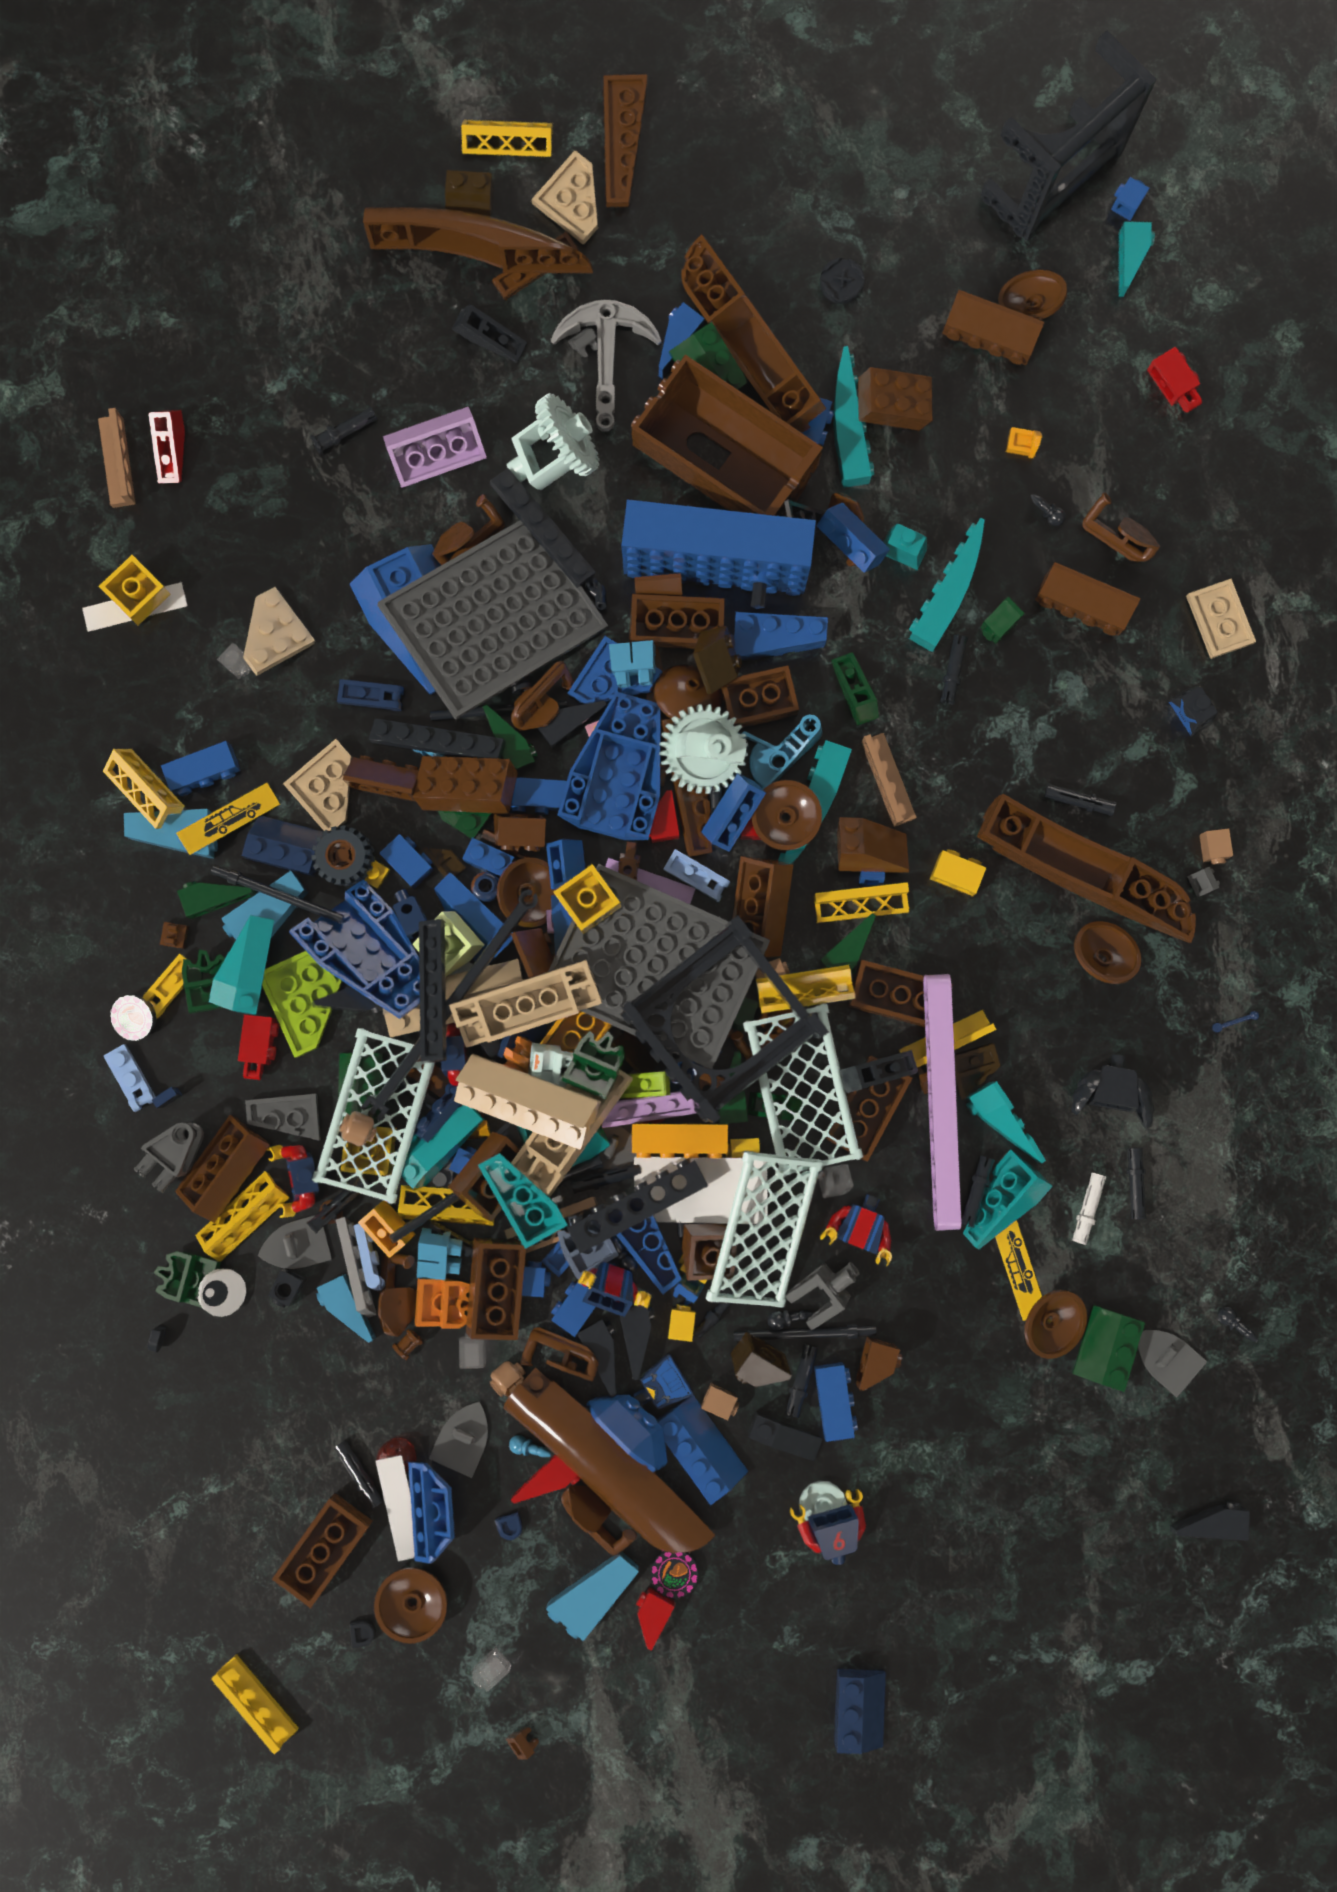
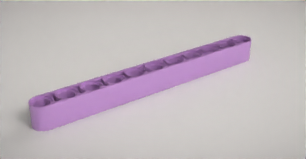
[924,974,961,1231]

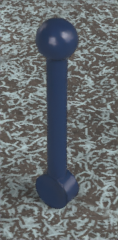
[1212,1011,1259,1032]

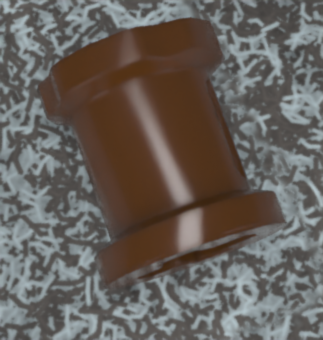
[392,1328,424,1360]

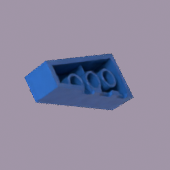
[734,612,828,661]
[609,1197,682,1294]

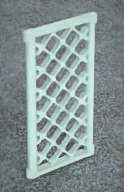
[743,1004,863,1177]
[311,1028,435,1204]
[706,1151,824,1307]

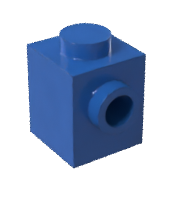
[1111,177,1149,221]
[449,1146,477,1174]
[522,1261,551,1297]

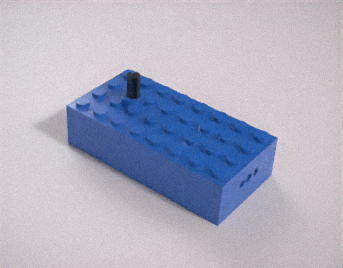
[622,500,816,609]

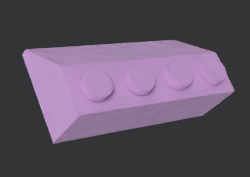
[383,407,487,487]

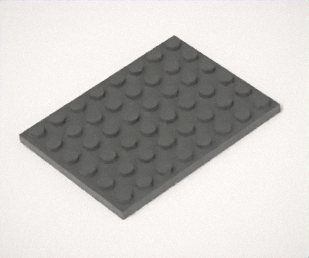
[377,521,608,720]
[548,864,770,1069]

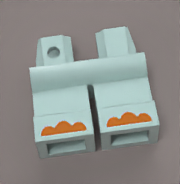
[528,1043,573,1088]

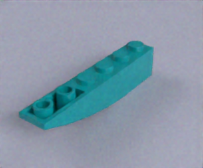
[833,346,874,488]
[909,518,984,652]
[778,740,852,864]

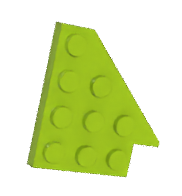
[262,951,343,1058]

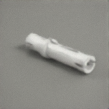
[1072,1173,1107,1245]

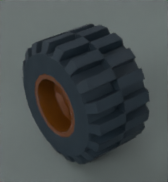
[311,826,375,886]

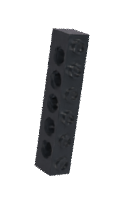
[567,1158,708,1254]

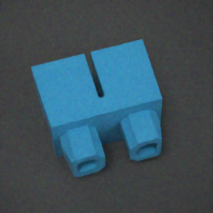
[609,640,656,688]
[417,1228,463,1280]

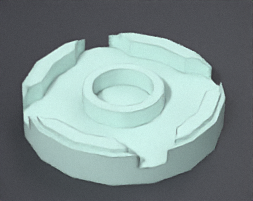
[799,1481,847,1521]

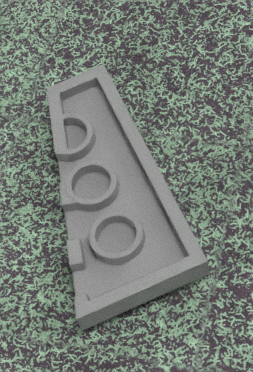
[336,1217,377,1318]

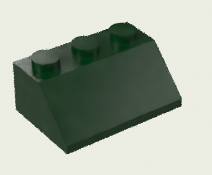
[669,322,748,390]
[338,1053,387,1124]
[1073,1305,1145,1392]

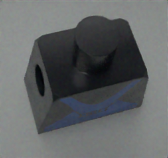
[1168,686,1218,737]

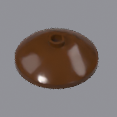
[998,270,1067,320]
[654,665,722,719]
[752,780,822,850]
[497,858,555,927]
[1074,921,1141,984]
[1025,1290,1087,1359]
[374,1568,447,1643]

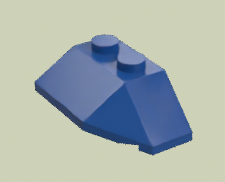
[586,1395,667,1472]
[408,1462,454,1563]

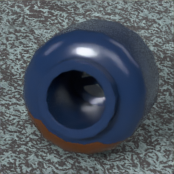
[471,871,499,903]

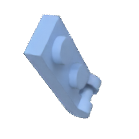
[663,849,731,902]
[104,1044,155,1112]
[354,1224,385,1291]

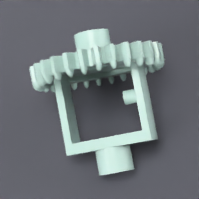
[507,393,599,490]
[659,704,748,794]

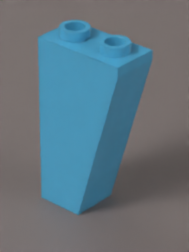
[124,809,218,858]
[221,871,308,940]
[546,1552,639,1641]

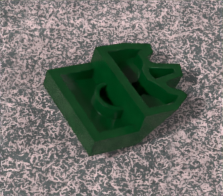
[438,811,493,839]
[182,949,225,1014]
[562,1031,624,1100]
[154,1251,222,1308]

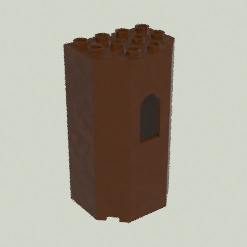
[631,355,823,517]

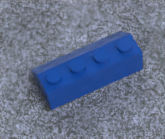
[656,1395,748,1505]

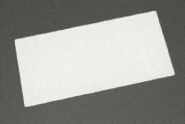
[634,1157,768,1224]

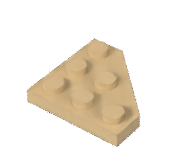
[532,151,598,245]
[243,587,315,676]
[283,739,352,831]

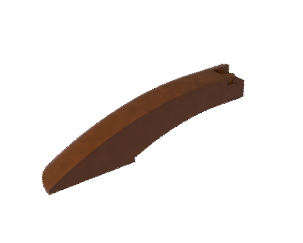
[363,207,593,273]
[681,235,826,433]
[977,794,1196,943]
[503,1368,715,1553]

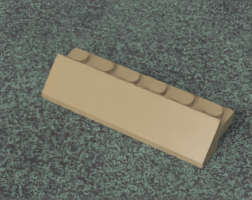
[383,959,523,1038]
[449,960,602,1048]
[454,1054,600,1150]
[511,1070,633,1197]

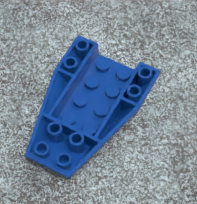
[350,544,441,695]
[558,692,660,840]
[289,879,420,1019]

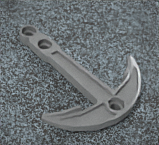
[551,300,661,432]

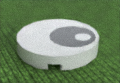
[198,1268,246,1317]

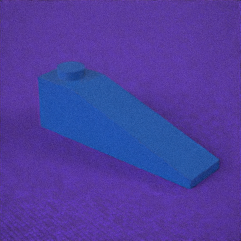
[434,873,513,965]

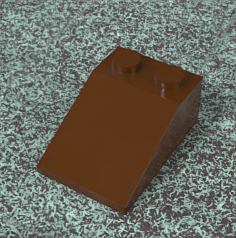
[837,817,909,872]
[511,928,555,978]

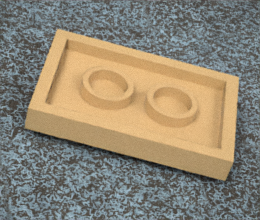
[1186,579,1256,659]

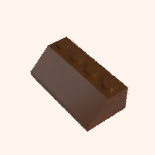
[942,290,1044,365]
[1035,562,1141,636]
[629,594,724,649]
[732,856,793,957]
[175,1115,270,1223]

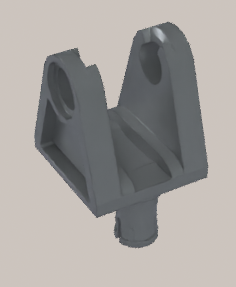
[134,1123,204,1193]
[785,1262,859,1330]

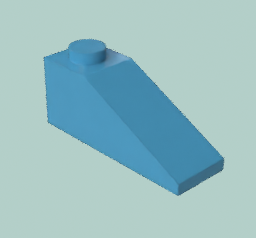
[316,1274,376,1343]

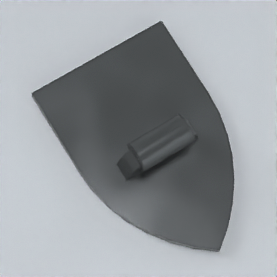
[599,1124,636,1169]
[258,1215,332,1269]
[1138,1330,1207,1398]
[429,1401,488,1478]

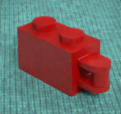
[1147,347,1202,413]
[238,1014,279,1080]

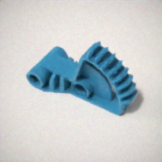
[730,715,823,789]

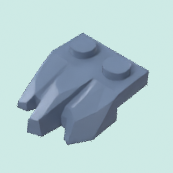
[557,1214,619,1280]

